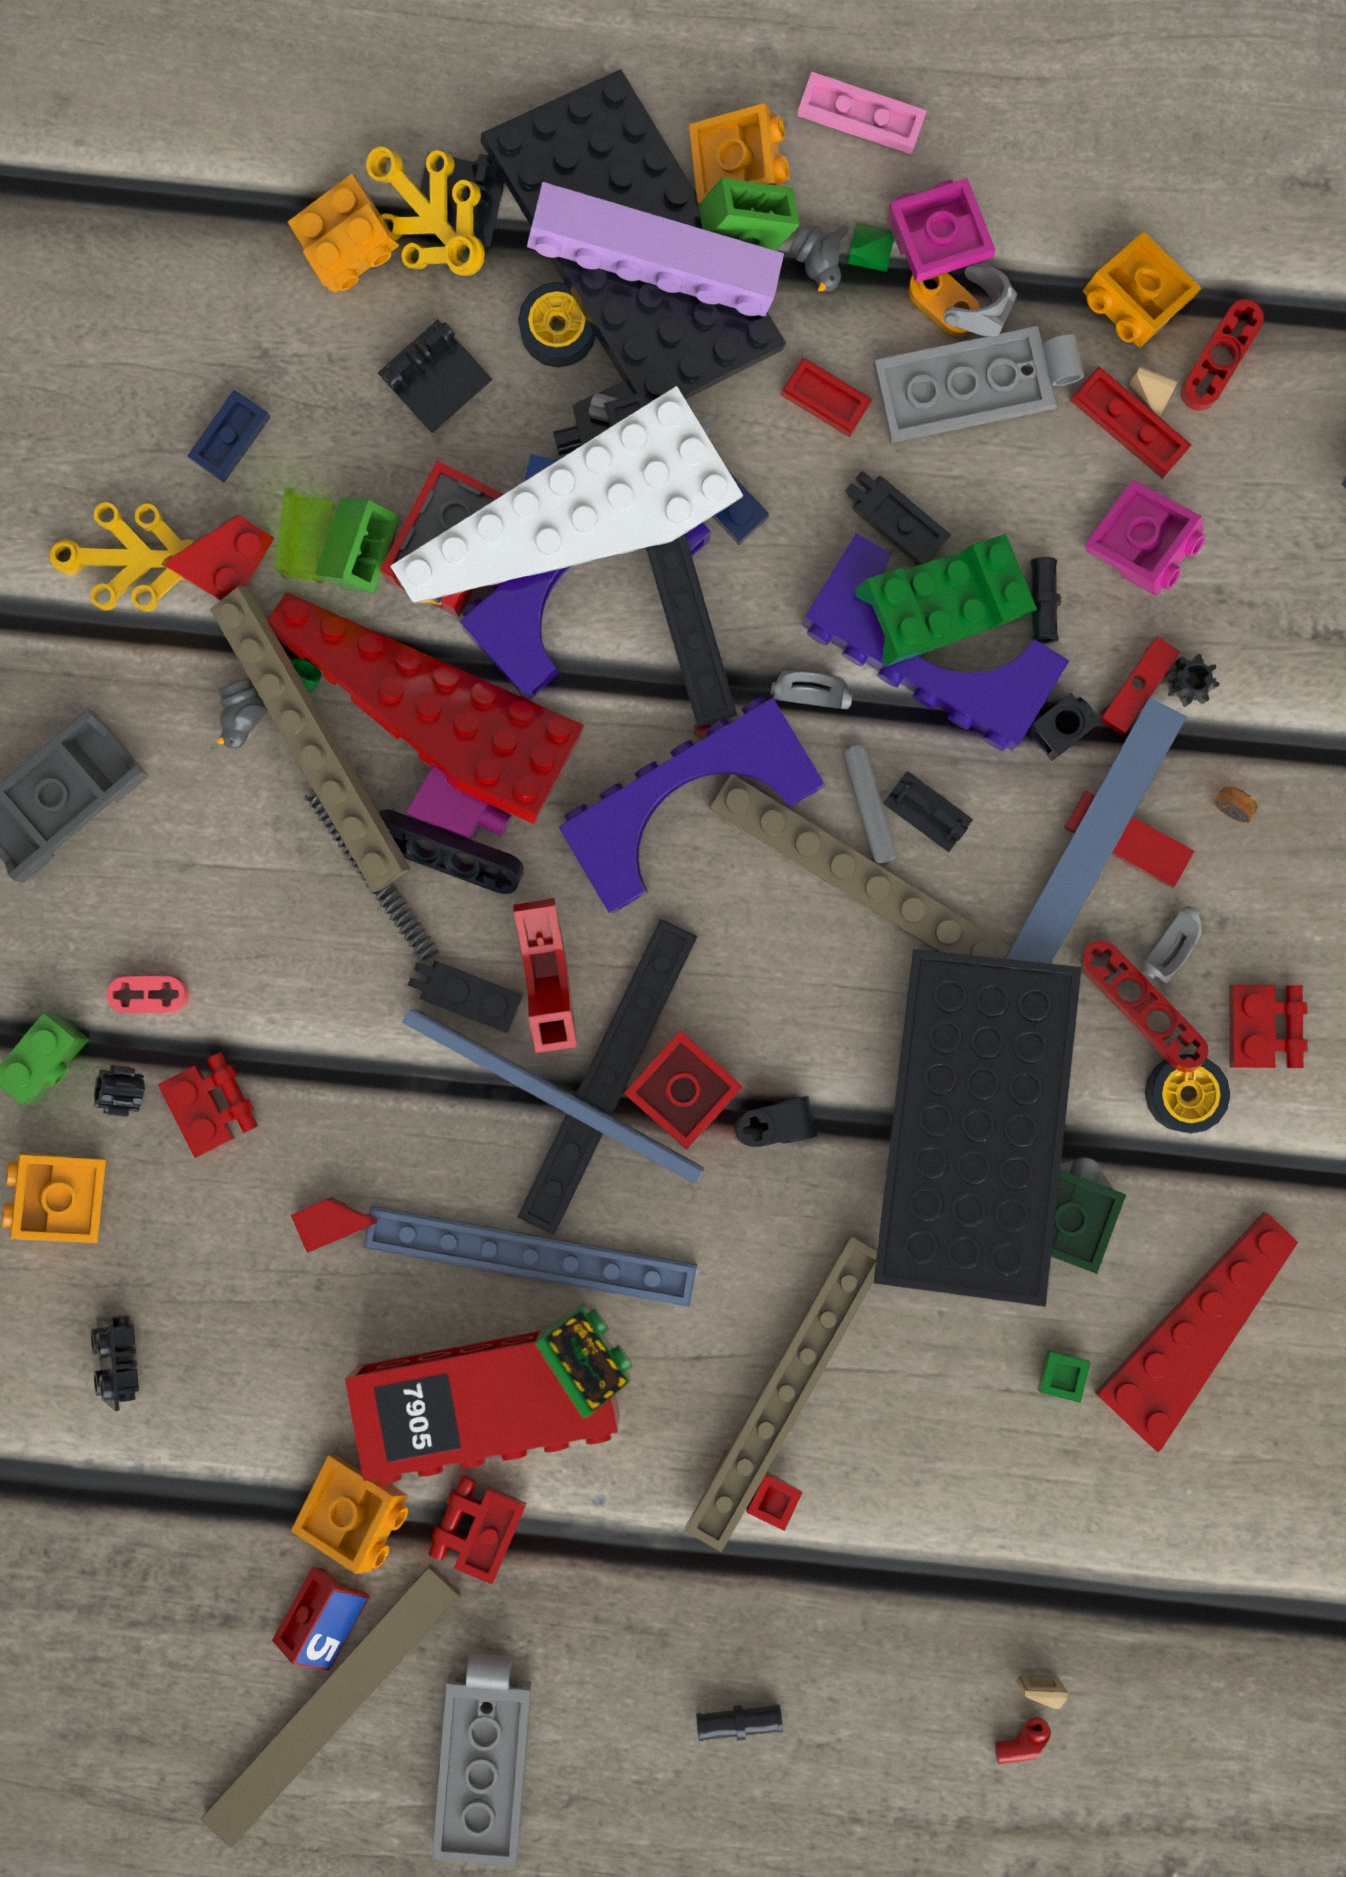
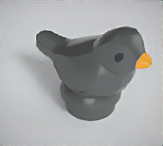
[789,223,850,292]
[216,678,268,749]

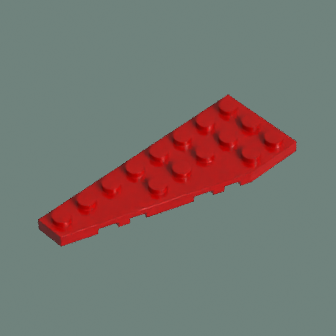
[268,592,584,824]

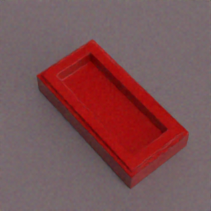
[781,357,872,437]

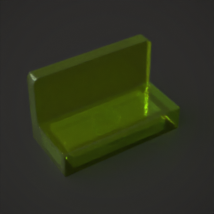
[275,487,335,584]

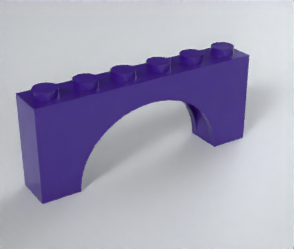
[459,523,711,701]
[803,533,1070,751]
[558,697,825,913]

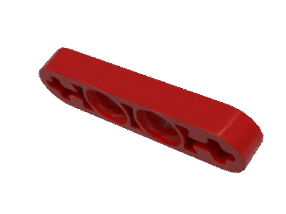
[1081,940,1209,1073]

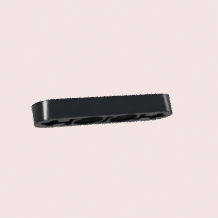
[378,809,524,894]

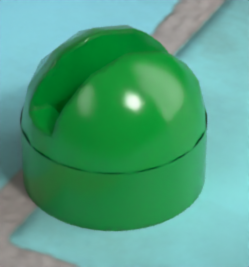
[291,658,322,693]

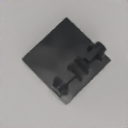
[414,152,505,248]
[377,320,492,433]
[91,1315,139,1411]

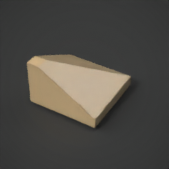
[1128,367,1177,417]
[1018,1676,1067,1709]

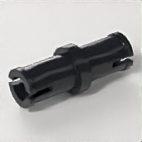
[1030,557,1061,644]
[696,1704,783,1742]

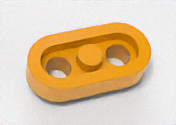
[908,273,980,337]

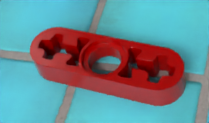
[1181,300,1264,411]

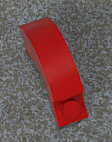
[513,898,577,1053]

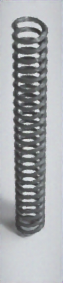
[304,795,439,961]

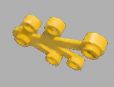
[366,147,485,276]
[49,502,195,612]

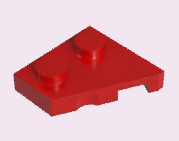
[161,515,274,601]

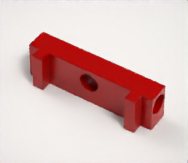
[1099,636,1180,735]

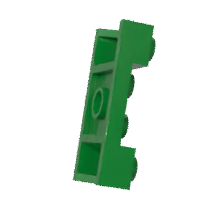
[854,534,1037,667]

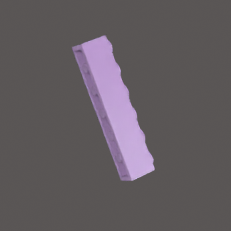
[527,182,784,317]

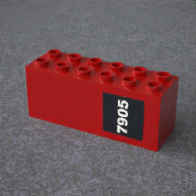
[345,1330,620,1485]

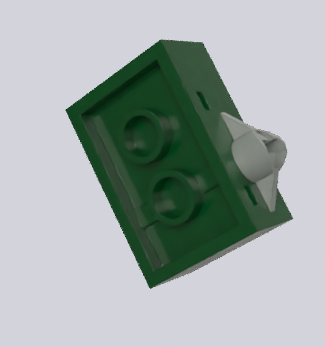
[1051,1157,1126,1274]

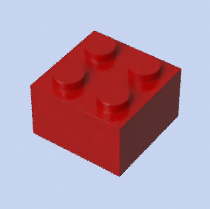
[624,1031,743,1150]

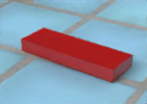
[1070,366,1192,479]
[1064,791,1194,888]

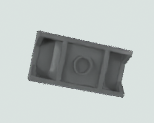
[0,709,149,883]

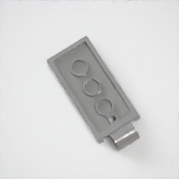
[873,326,1084,443]
[432,1652,532,1866]

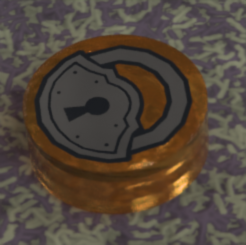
[1214,786,1258,823]

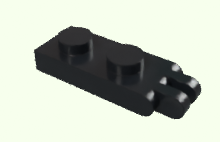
[845,471,951,565]
[407,960,523,1033]

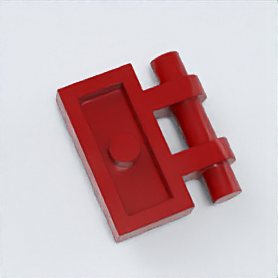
[1229,985,1308,1068]
[158,1052,258,1158]
[428,1475,527,1584]

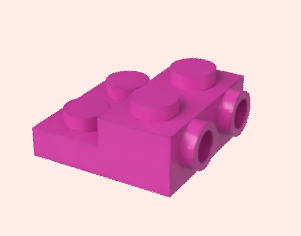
[887,178,995,282]
[1085,479,1205,596]

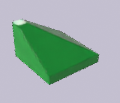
[847,223,894,272]

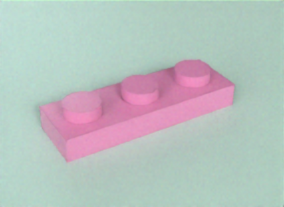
[797,71,927,155]

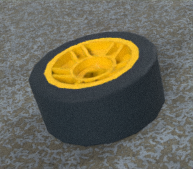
[518,282,596,368]
[1145,1054,1230,1134]

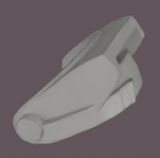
[943,262,1017,337]
[771,669,852,709]
[1139,906,1202,983]

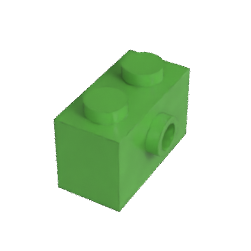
[698,177,800,251]
[315,498,400,594]
[0,1013,89,1105]

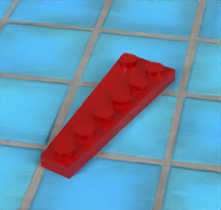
[1095,1212,1298,1452]

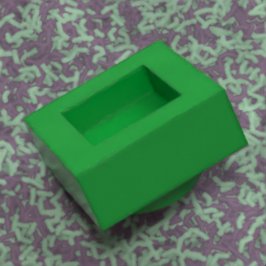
[1037,1349,1091,1403]

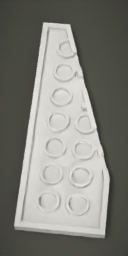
[390,386,743,603]

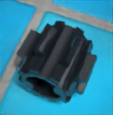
[1165,654,1220,707]
[94,1065,145,1117]

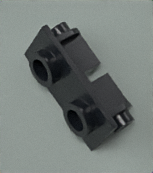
[883,771,973,853]

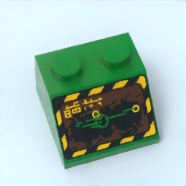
[535,1303,633,1419]

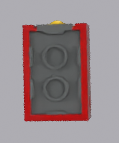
[380,460,504,618]

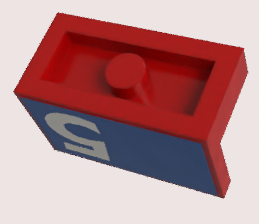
[272,1567,370,1670]

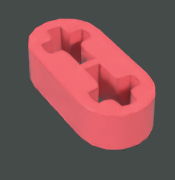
[106,976,190,1014]

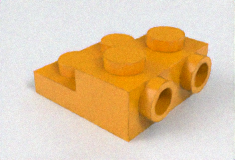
[689,103,790,204]
[288,173,400,293]
[1082,231,1201,348]
[1,1152,106,1243]
[291,1455,409,1574]

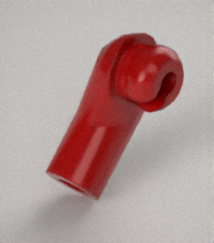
[995,1717,1051,1764]

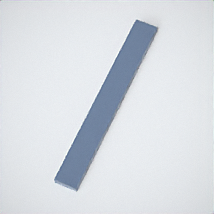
[1006,698,1187,964]
[402,1009,705,1184]
[363,1206,697,1307]

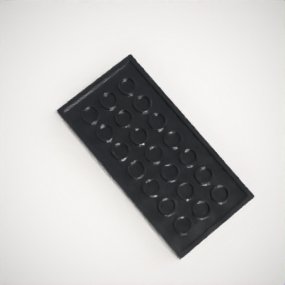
[480,69,786,404]
[873,949,1082,1307]

